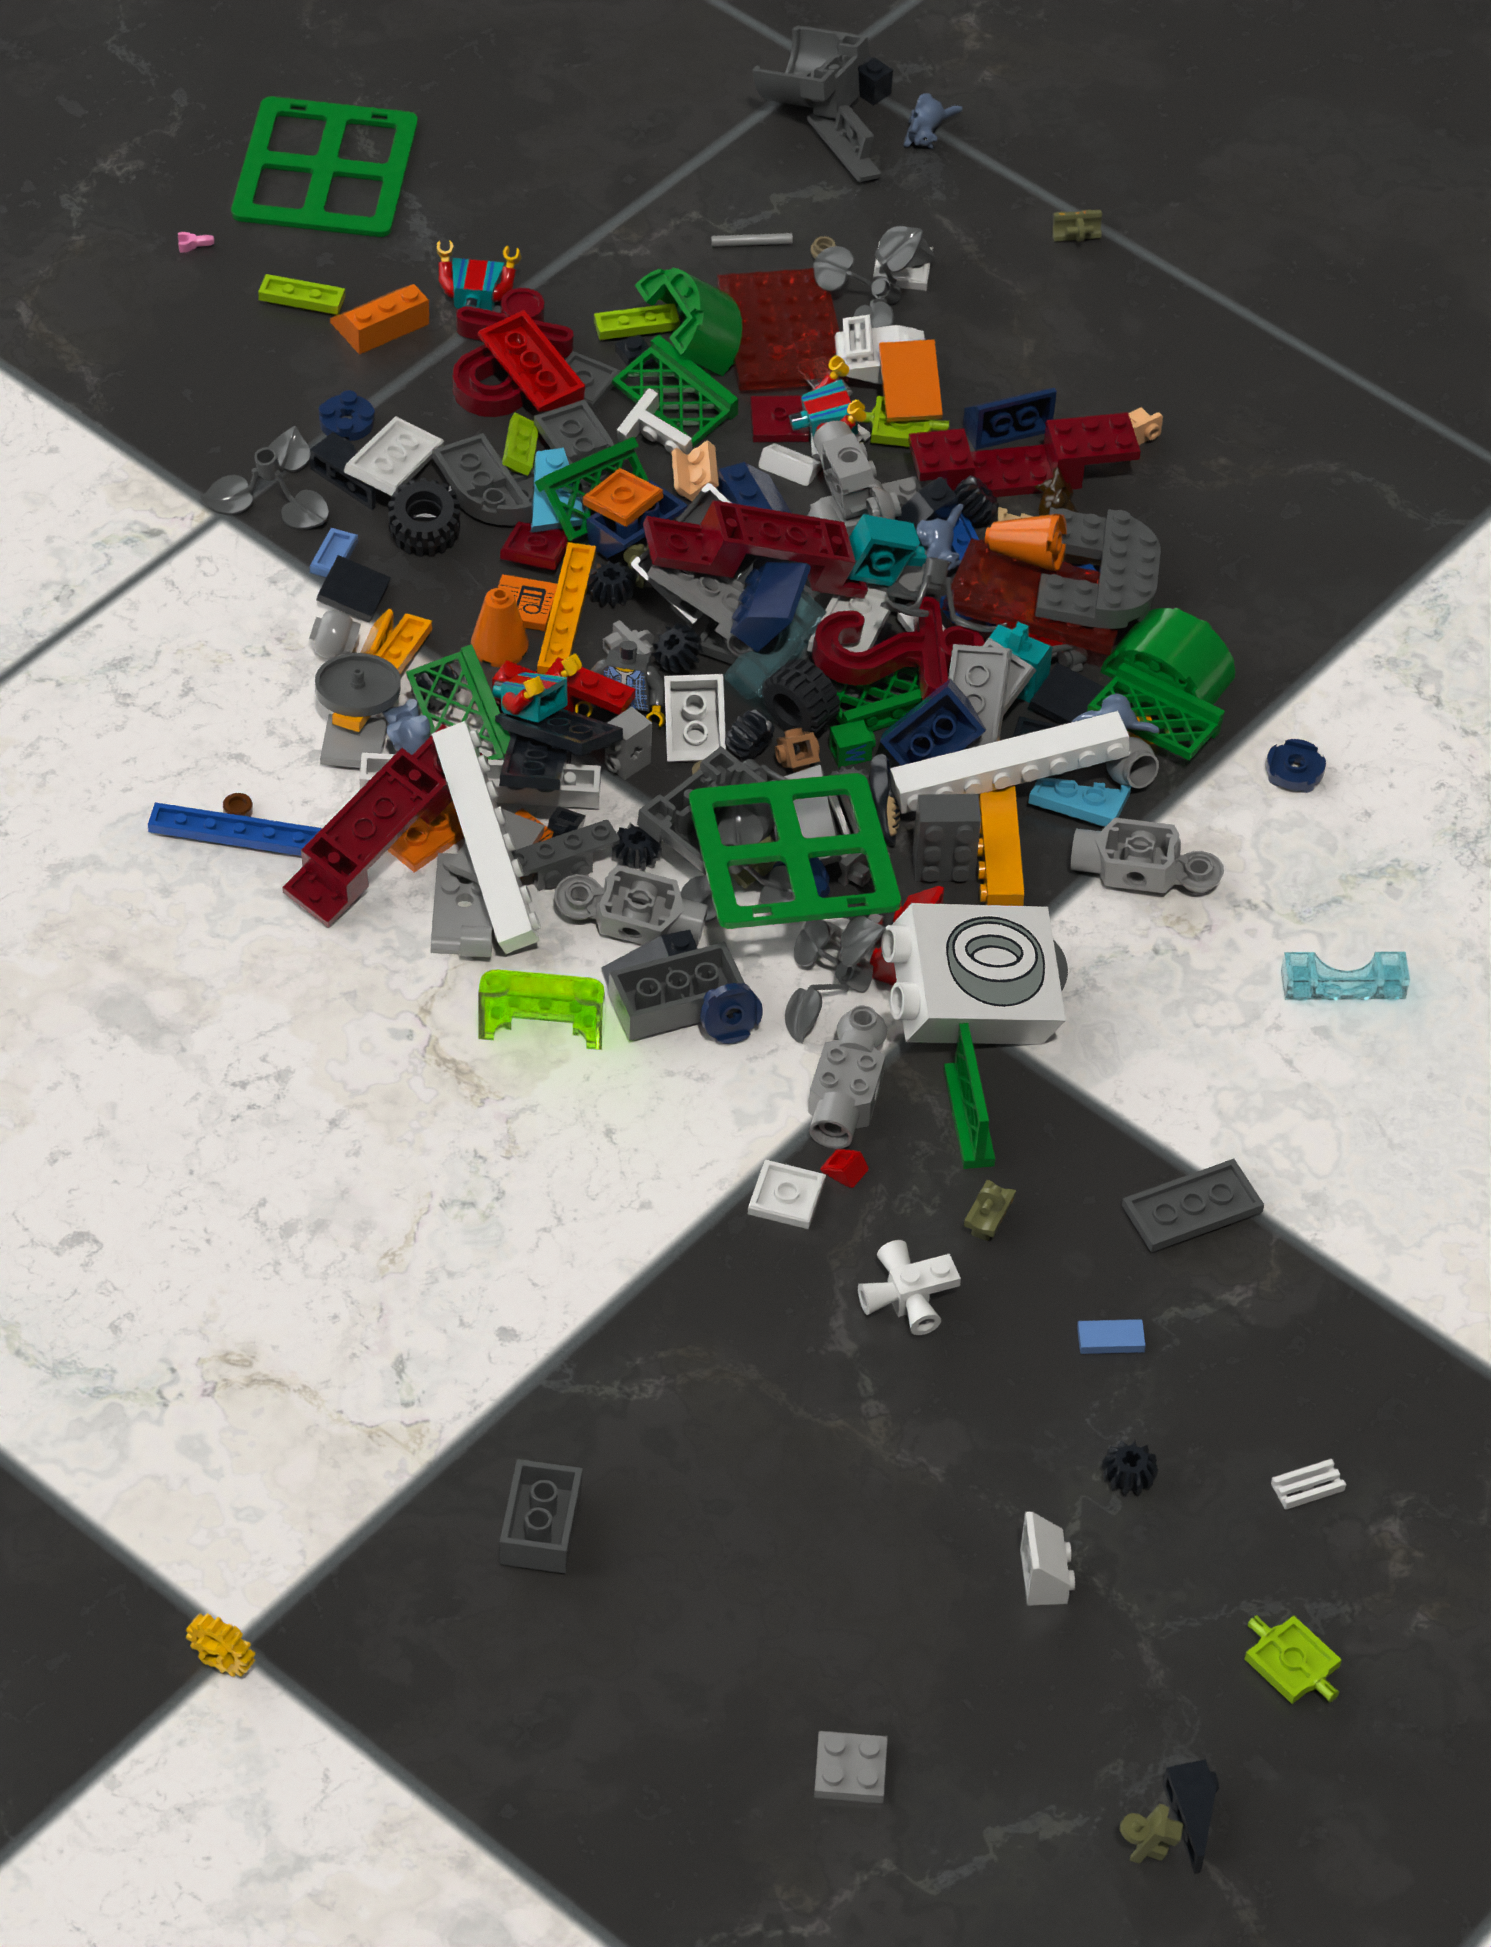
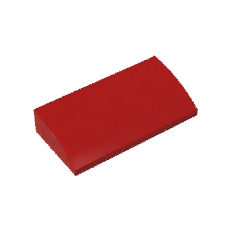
[477,310,586,411]

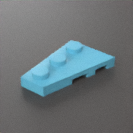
[531,448,584,533]
[1028,778,1131,827]

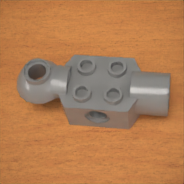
[813,421,901,520]
[1071,818,1224,894]
[554,865,709,946]
[808,1005,887,1149]

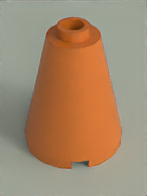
[985,514,1067,571]
[471,588,529,668]

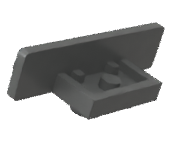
[807,105,881,182]
[511,820,620,891]

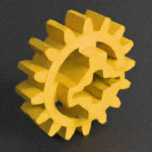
[185,1613,255,1677]

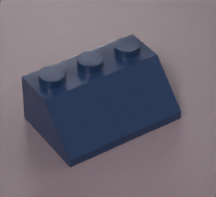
[963,388,1057,450]
[717,462,792,513]
[586,480,688,558]
[730,562,811,652]
[880,678,986,766]

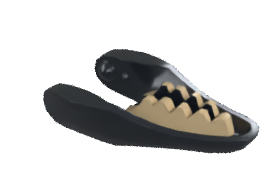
[870,754,901,846]

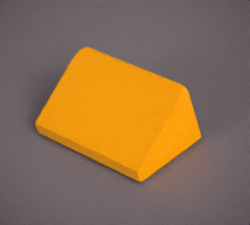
[360,609,394,655]

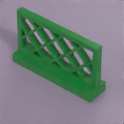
[612,334,738,448]
[535,436,649,541]
[406,644,510,760]
[1087,662,1225,760]
[827,667,923,731]
[943,1023,995,1169]

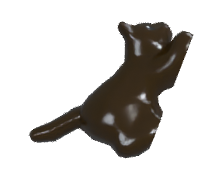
[1035,467,1078,516]

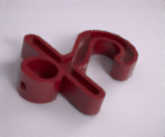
[453,288,574,417]
[811,597,985,700]

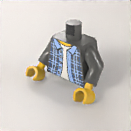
[575,641,666,727]

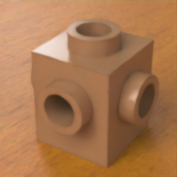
[775,728,820,772]

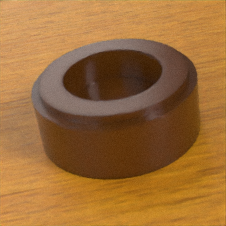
[223,793,253,817]

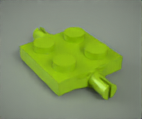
[862,396,949,447]
[1245,1615,1342,1704]

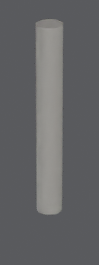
[711,233,793,247]

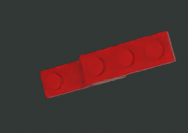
[492,657,636,715]

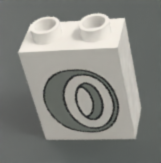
[881,903,1066,1044]

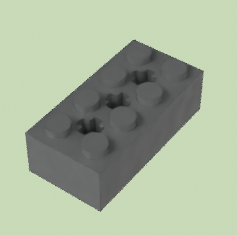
[609,942,745,1041]

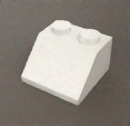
[1020,1512,1075,1606]

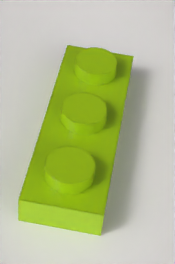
[258,274,345,315]
[594,303,680,340]
[502,412,538,476]

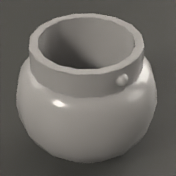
[309,610,361,659]
[1106,737,1159,788]

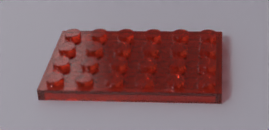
[717,268,850,391]
[942,538,1120,656]

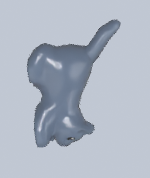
[903,93,963,149]
[916,504,963,573]
[1072,694,1159,733]
[382,699,431,755]

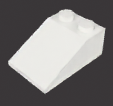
[835,325,925,385]
[664,674,726,763]

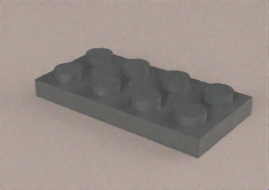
[1122,1159,1264,1253]

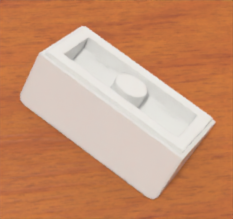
[758,443,822,486]

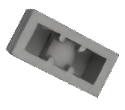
[605,707,652,780]

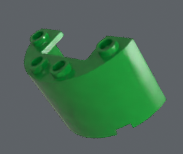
[635,267,742,376]
[1100,608,1235,705]

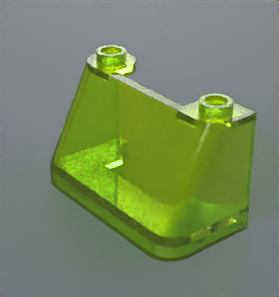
[478,969,607,1050]

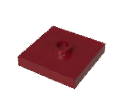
[750,396,809,442]
[500,521,572,570]

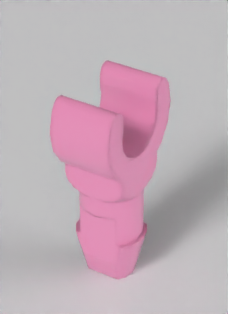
[178,232,214,253]

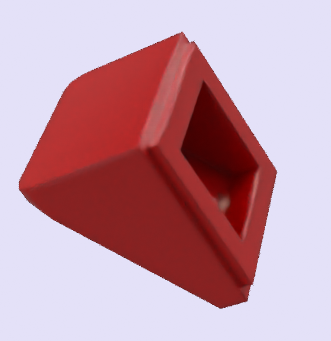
[820,1149,869,1188]

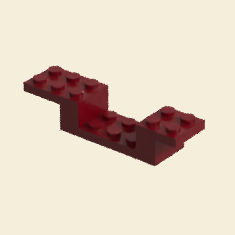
[908,412,1141,497]
[643,500,868,599]
[282,724,488,928]

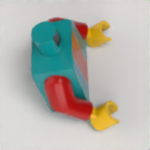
[437,240,521,311]
[789,355,866,438]
[492,654,582,722]

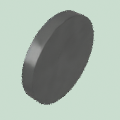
[315,653,401,717]

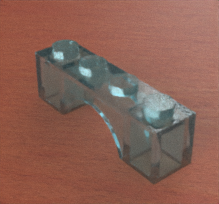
[723,589,827,700]
[1281,952,1410,1001]

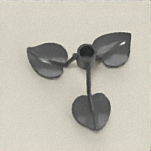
[813,226,924,330]
[200,426,329,530]
[880,557,1007,633]
[680,805,794,922]
[785,916,886,1044]

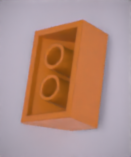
[330,284,429,355]

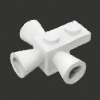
[858,1240,961,1335]

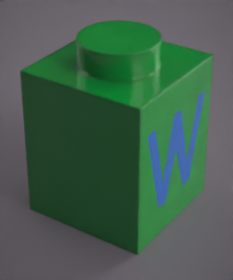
[829,720,876,768]

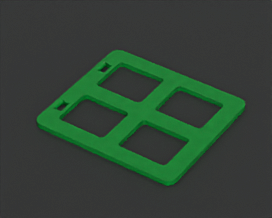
[231,97,418,237]
[689,773,901,929]

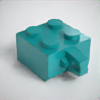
[847,514,927,586]
[989,622,1053,703]

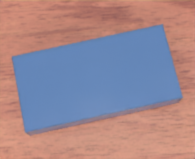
[310,528,358,577]
[1077,1319,1146,1354]

